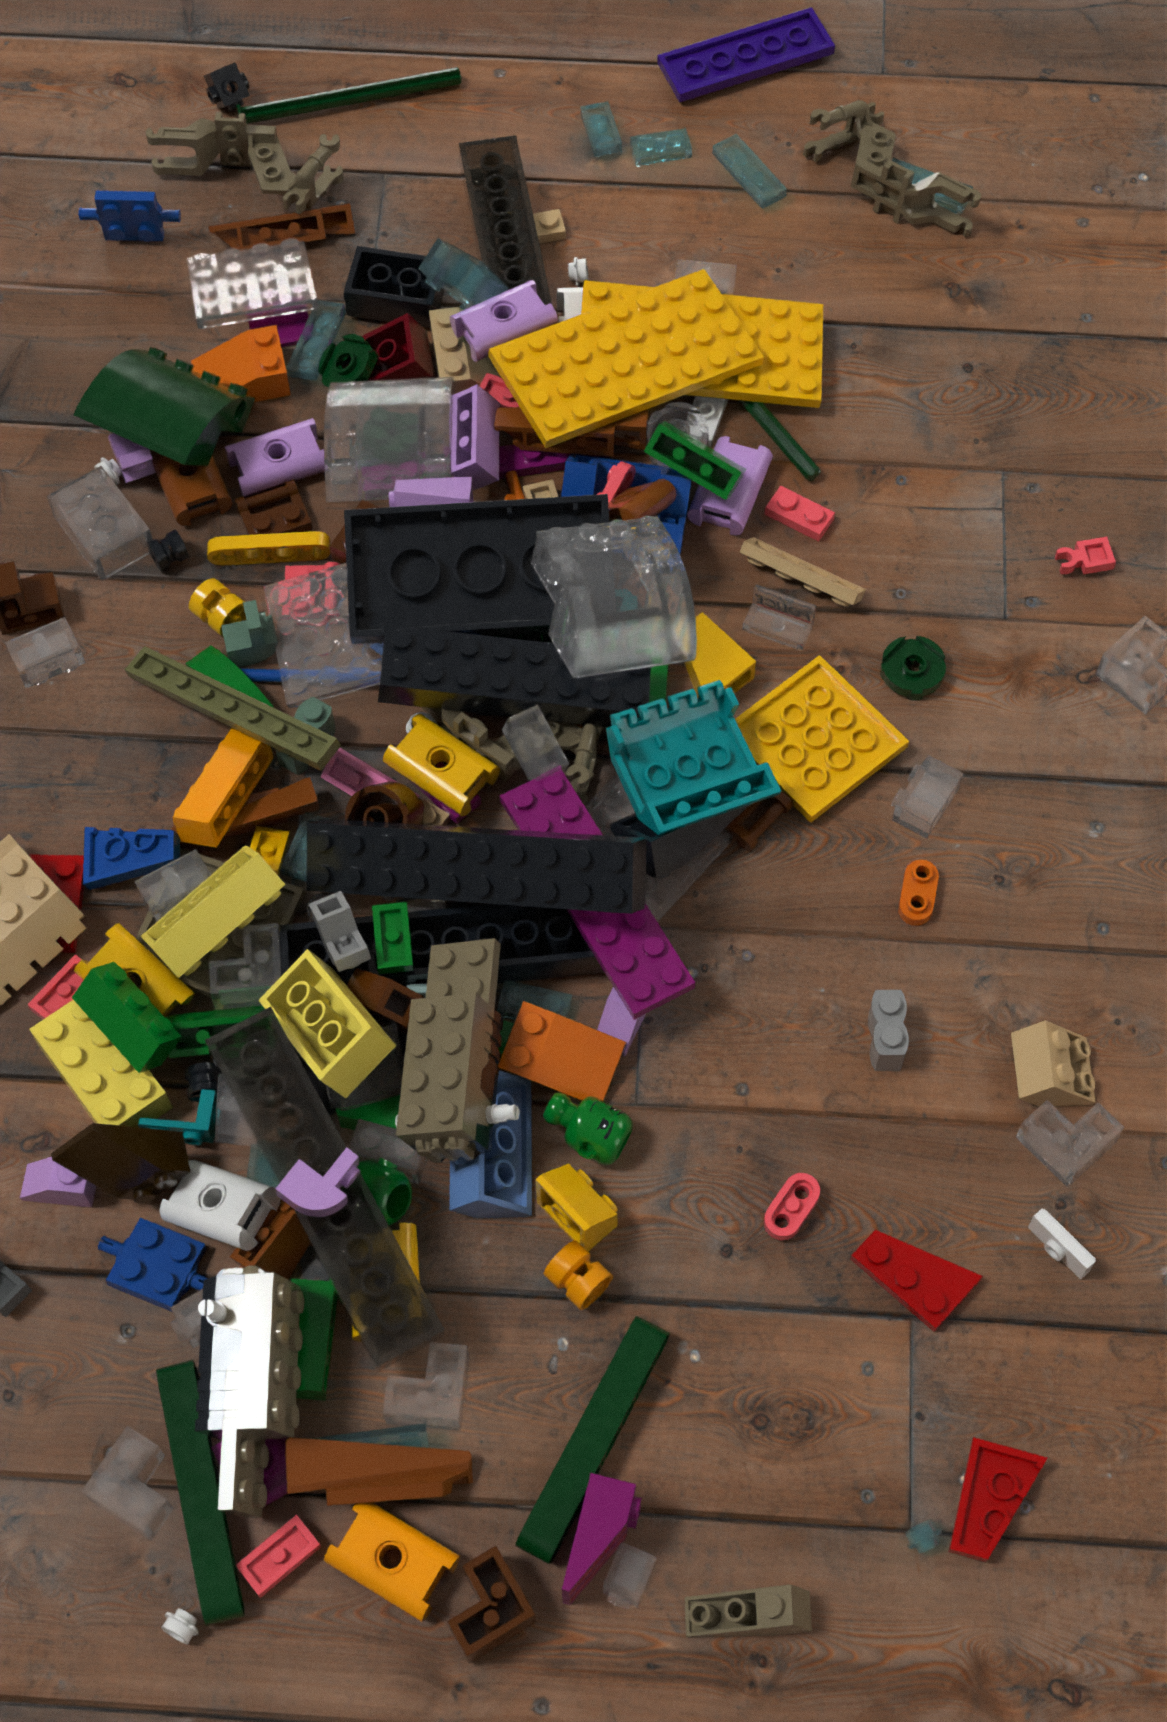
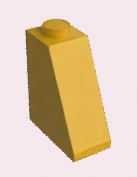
[678,612,756,698]

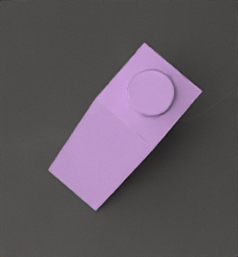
[389,477,474,507]

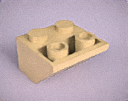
[1011,1020,1096,1107]

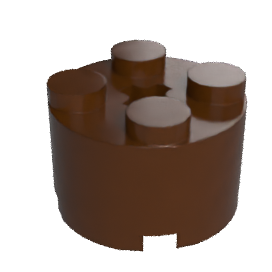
[345,782,425,824]

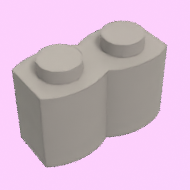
[868,990,909,1071]

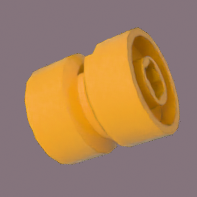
[544,1240,613,1310]

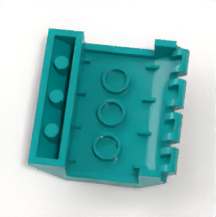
[606,680,782,835]

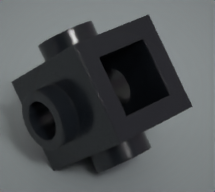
[204,63,250,111]

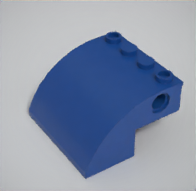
[561,454,692,568]

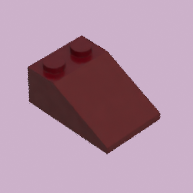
[338,313,435,402]

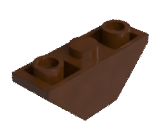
[347,968,425,1034]

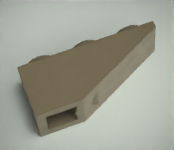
[684,1584,812,1638]

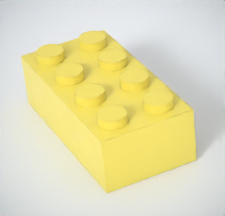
[141,845,286,978]
[258,949,396,1098]
[29,1000,173,1127]

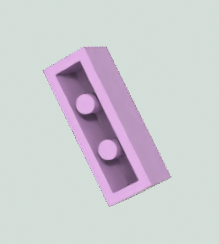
[451,384,500,490]

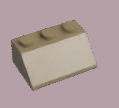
[429,307,499,406]

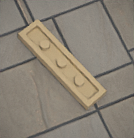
[740,537,866,606]

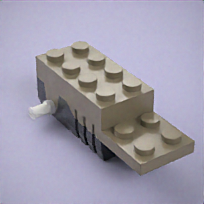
[395,938,519,1165]
[195,1266,304,1518]

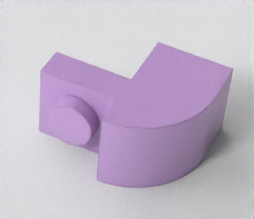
[108,433,156,483]
[275,1147,360,1217]

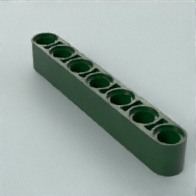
[515,1316,670,1565]
[156,1360,245,1626]

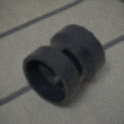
[146,529,189,571]

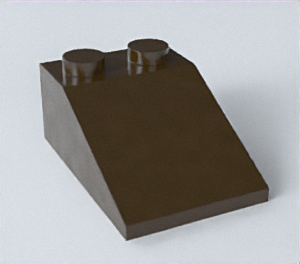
[51,1123,190,1204]

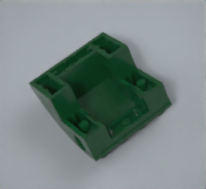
[74,347,256,466]

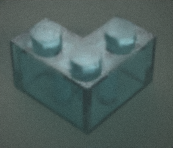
[418,238,508,310]

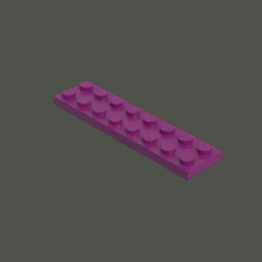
[500,766,695,1020]

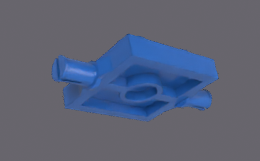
[79,191,181,242]
[98,1218,208,1312]

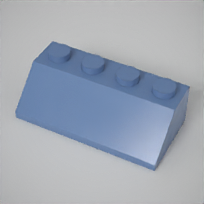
[449,1070,532,1218]

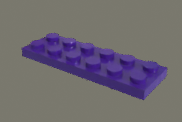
[657,7,835,103]

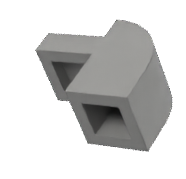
[309,891,372,972]

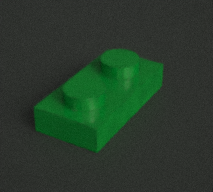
[372,902,414,974]

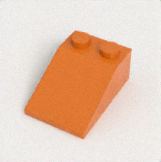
[191,325,291,402]
[498,1001,626,1101]

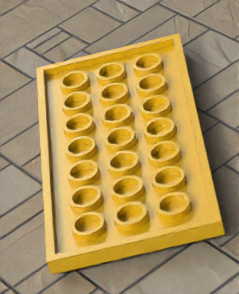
[488,269,764,448]
[581,280,823,408]

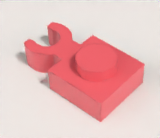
[1055,536,1116,575]

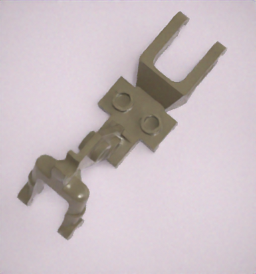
[803,100,981,237]
[146,112,344,214]
[421,707,607,809]

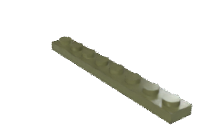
[125,646,341,771]

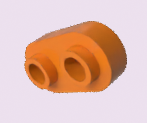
[898,860,939,926]

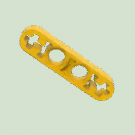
[207,531,331,566]

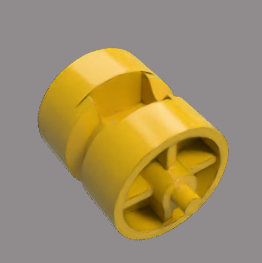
[189,578,246,638]

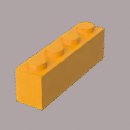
[172,728,274,848]

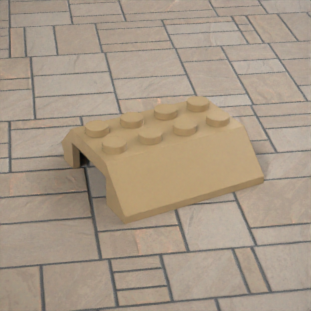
[0,834,87,1007]

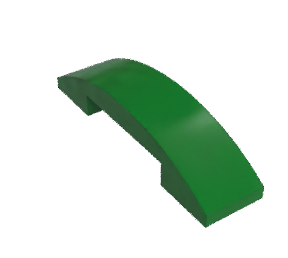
[185,645,274,708]

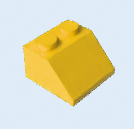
[535,1163,618,1251]

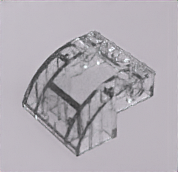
[324,377,455,502]
[531,516,697,678]

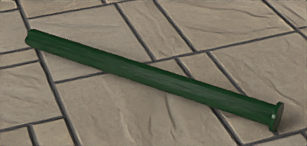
[236,67,462,124]
[739,400,821,481]

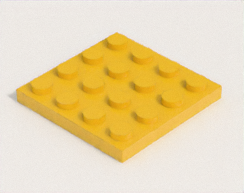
[735,655,909,823]

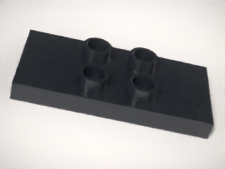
[344,494,616,644]

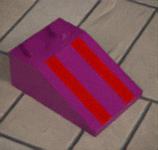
[562,1473,642,1605]

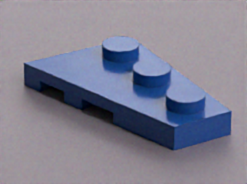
[83,827,180,890]

